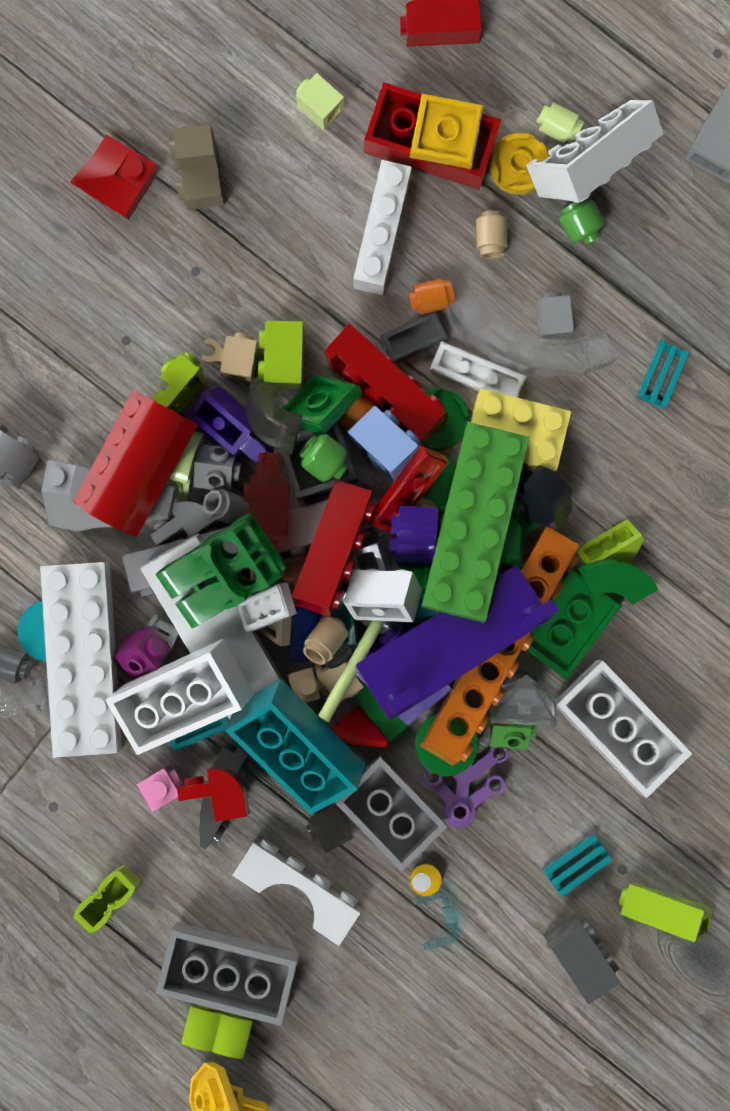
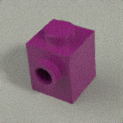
[113,626,171,679]

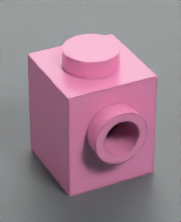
[136,765,185,812]

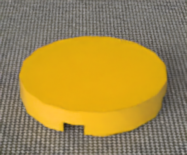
[489,133,550,195]

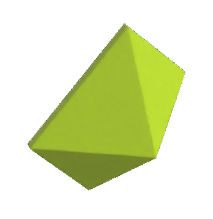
[575,519,644,565]

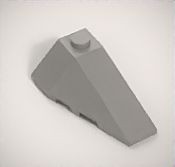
[41,460,177,532]

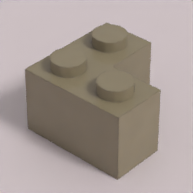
[169,124,224,210]

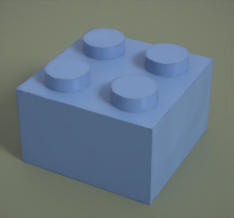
[348,406,422,483]

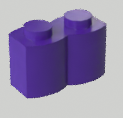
[390,506,438,565]

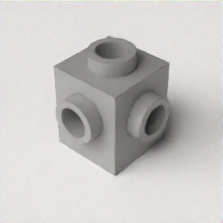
[193,444,242,492]

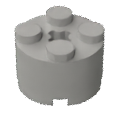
[0,424,39,490]

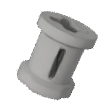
[147,613,181,652]

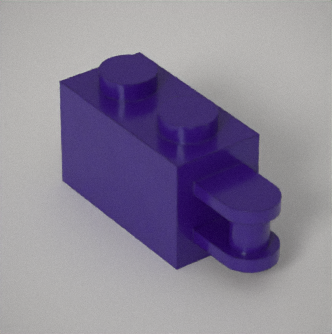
[188,387,274,462]

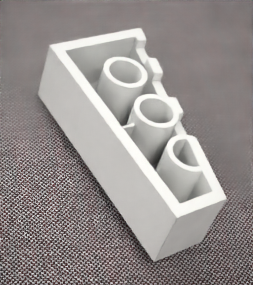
[526,100,663,203]

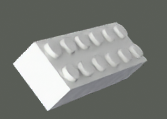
[40,562,122,758]

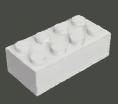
[105,639,255,755]
[552,660,692,798]

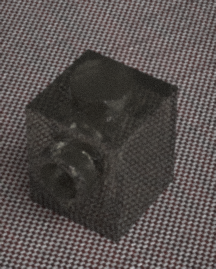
[306,802,354,853]

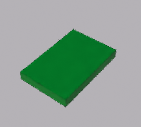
[527,569,622,680]

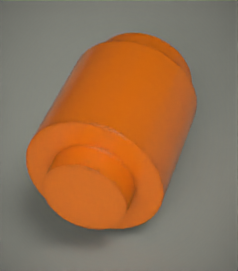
[408,278,455,315]

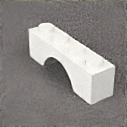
[353,160,412,295]
[232,839,360,946]

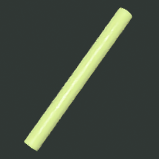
[318,620,386,723]

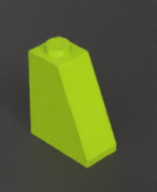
[619,883,715,943]

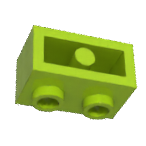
[258,321,304,389]

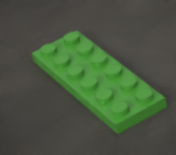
[421,421,529,623]

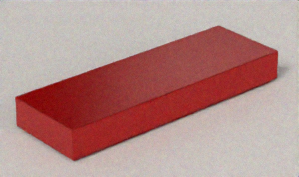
[368,446,449,532]

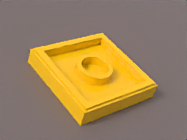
[410,93,484,169]

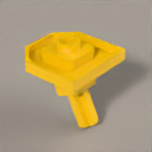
[189,1061,269,1111]

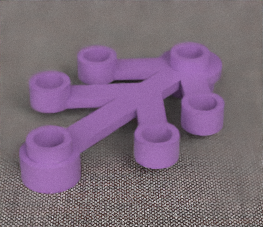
[423,705,509,828]

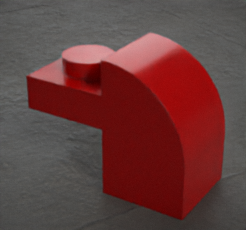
[177,767,250,822]

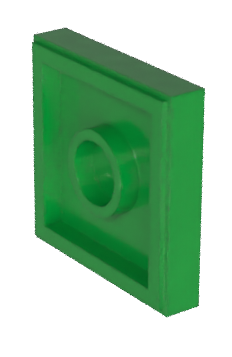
[277,375,363,435]

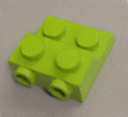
[152,351,207,414]

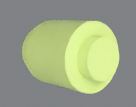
[536,102,584,143]

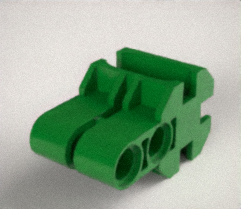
[155,512,287,628]

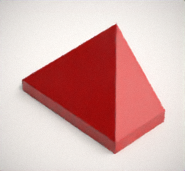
[331,705,388,748]

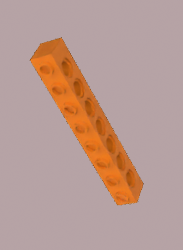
[420,527,579,766]

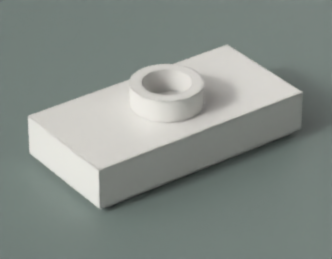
[238,583,297,633]

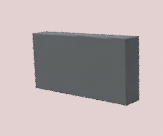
[380,311,448,363]

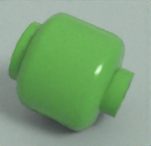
[559,198,605,245]
[299,434,348,482]

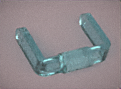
[412,891,459,949]

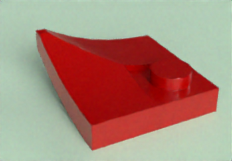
[70,135,160,220]

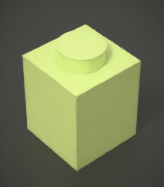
[296,73,344,130]

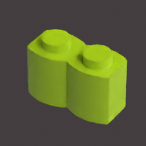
[73,865,141,933]
[181,1003,253,1059]

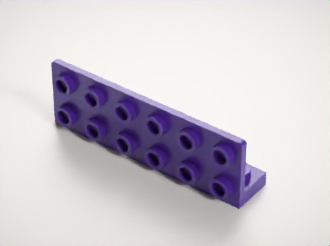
[355,566,559,721]

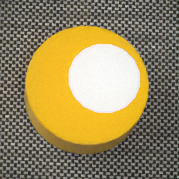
[410,863,442,896]

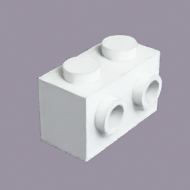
[343,569,422,622]

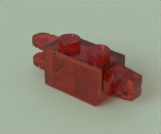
[243,453,291,552]

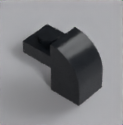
[515,465,573,530]

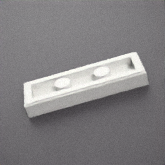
[429,341,527,398]

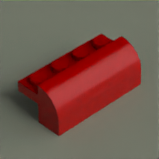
[73,390,198,537]

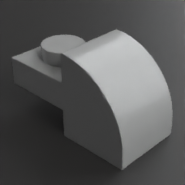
[150,501,219,546]

